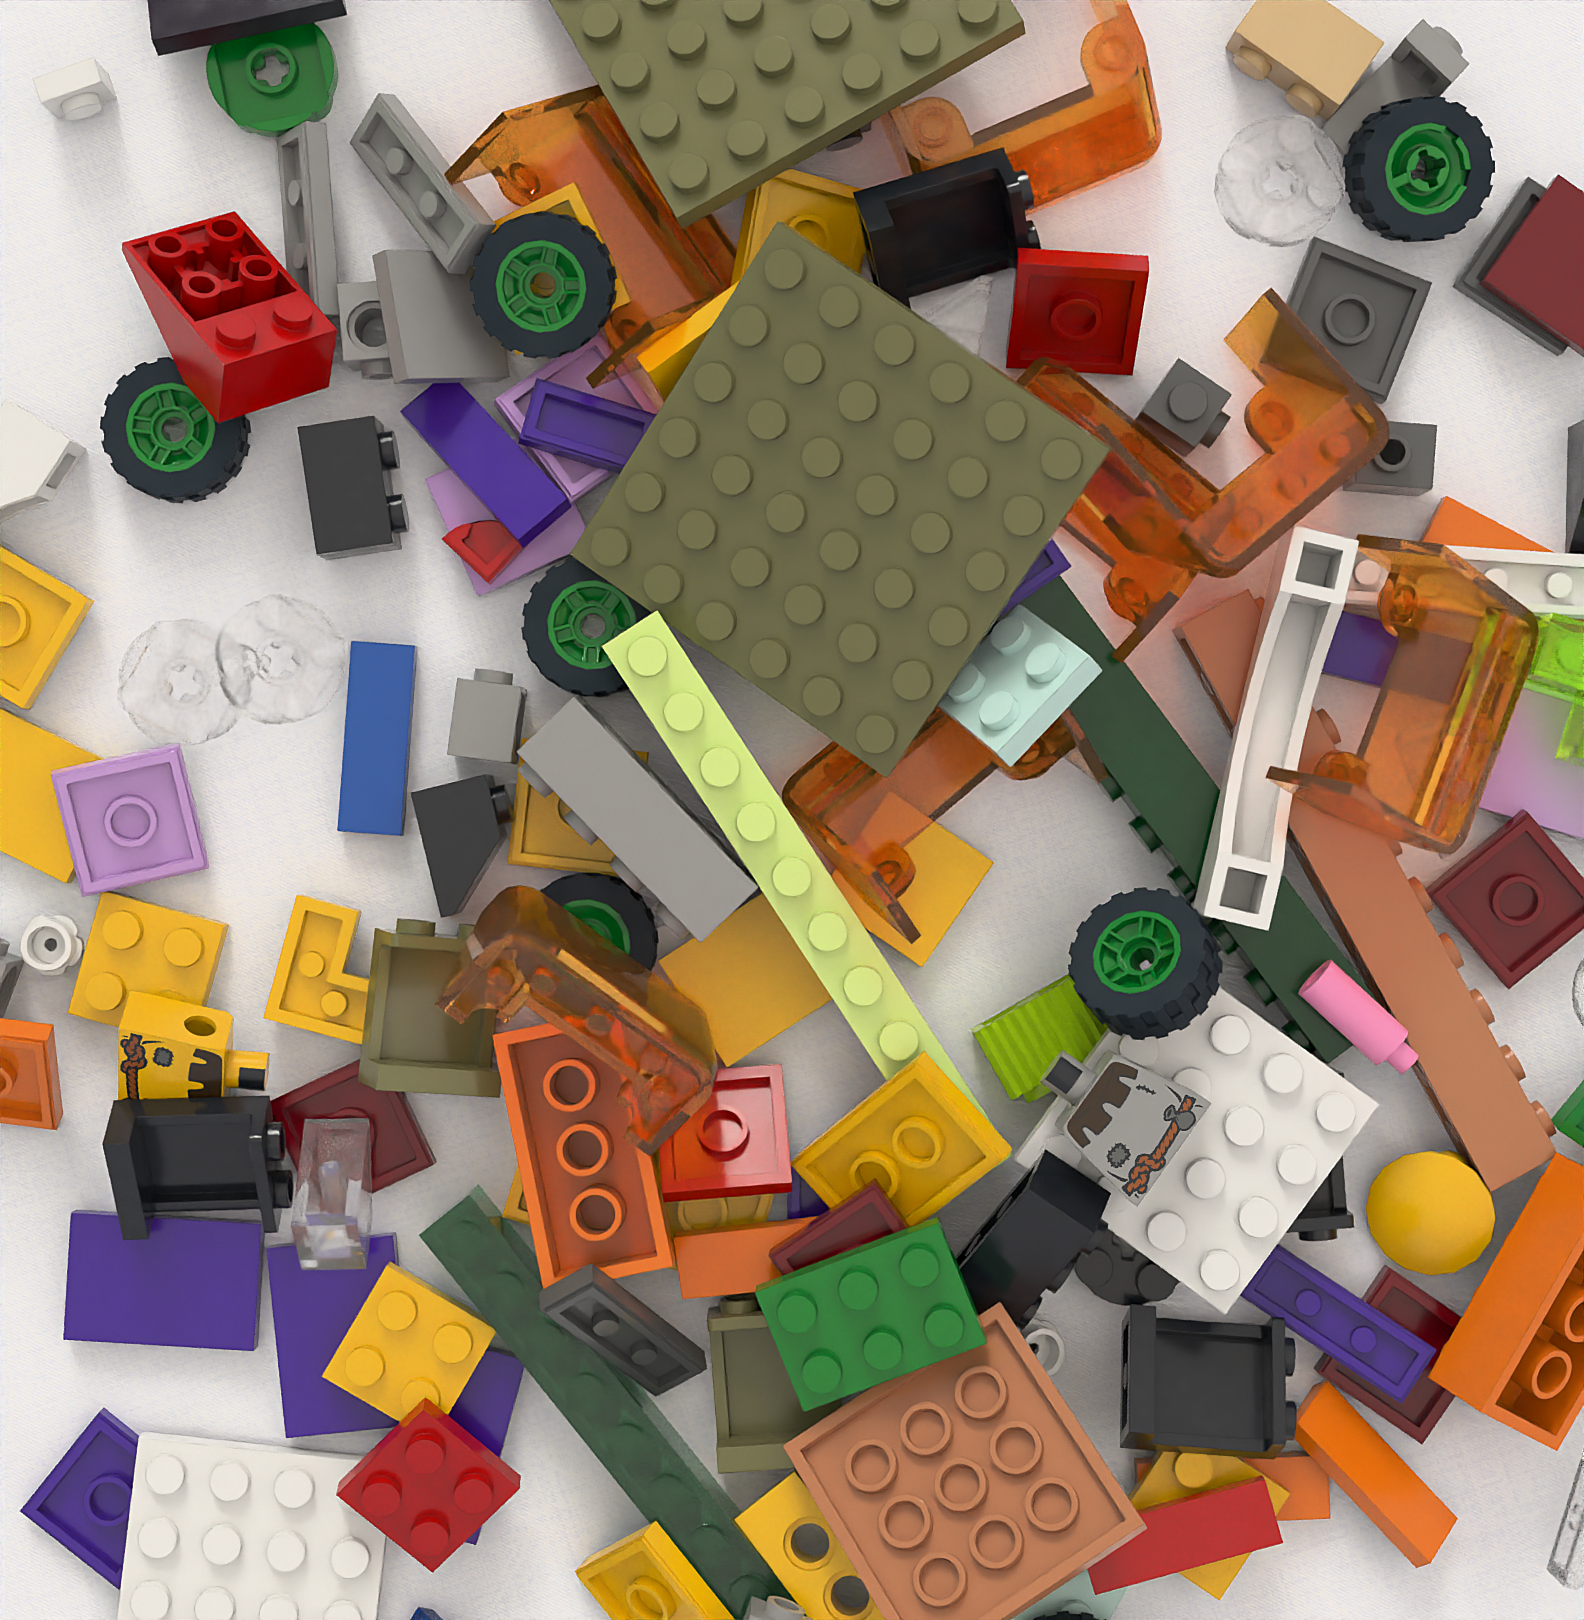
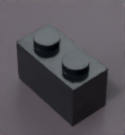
[297,415,409,560]

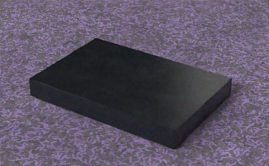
[147,0,347,56]

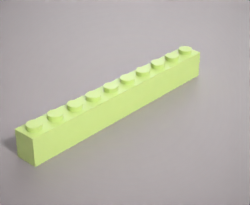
[602,611,1013,1170]

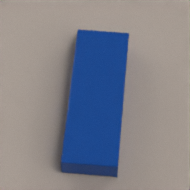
[337,641,418,836]

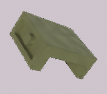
[358,918,515,1098]
[707,1295,842,1474]

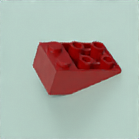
[122,211,337,423]

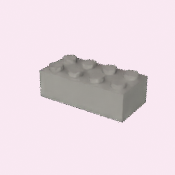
[516,695,758,943]

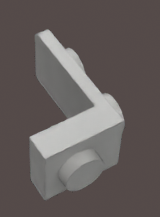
[1321,19,1470,156]

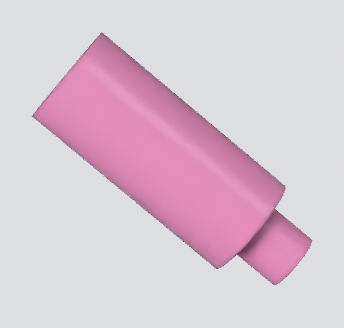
[1298,959,1419,1074]

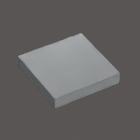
[372,250,510,384]

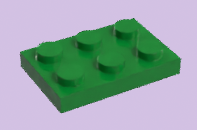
[755,1217,987,1412]

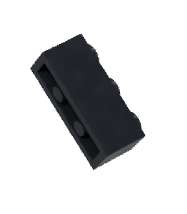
[955,1149,1111,1330]

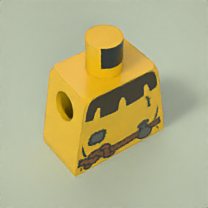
[118,991,270,1100]

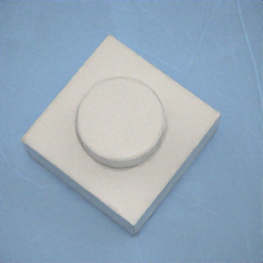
[32,57,117,120]

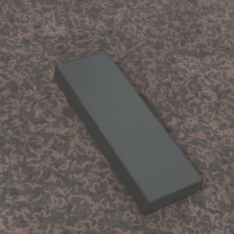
[539,1263,707,1397]

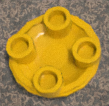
[1365,1150,1496,1275]

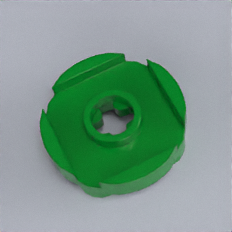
[206,23,338,137]

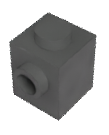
[1133,358,1232,458]
[1334,419,1437,496]

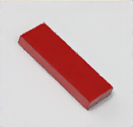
[1087,1475,1283,1595]

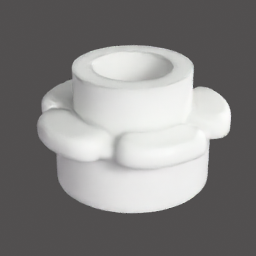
[19,914,83,976]
[1016,1318,1065,1377]

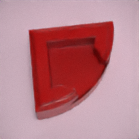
[442,520,533,585]

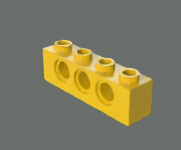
[734,1468,885,1620]

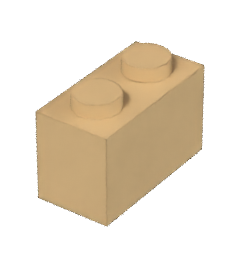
[1225,0,1385,121]

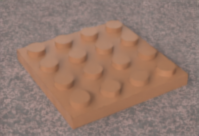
[783,1302,1148,1620]

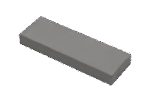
[349,93,496,274]
[277,121,339,320]

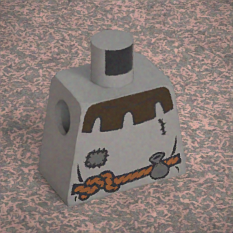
[1040,1050,1211,1207]

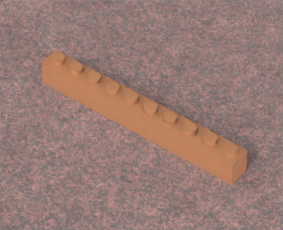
[1172,589,1557,1192]

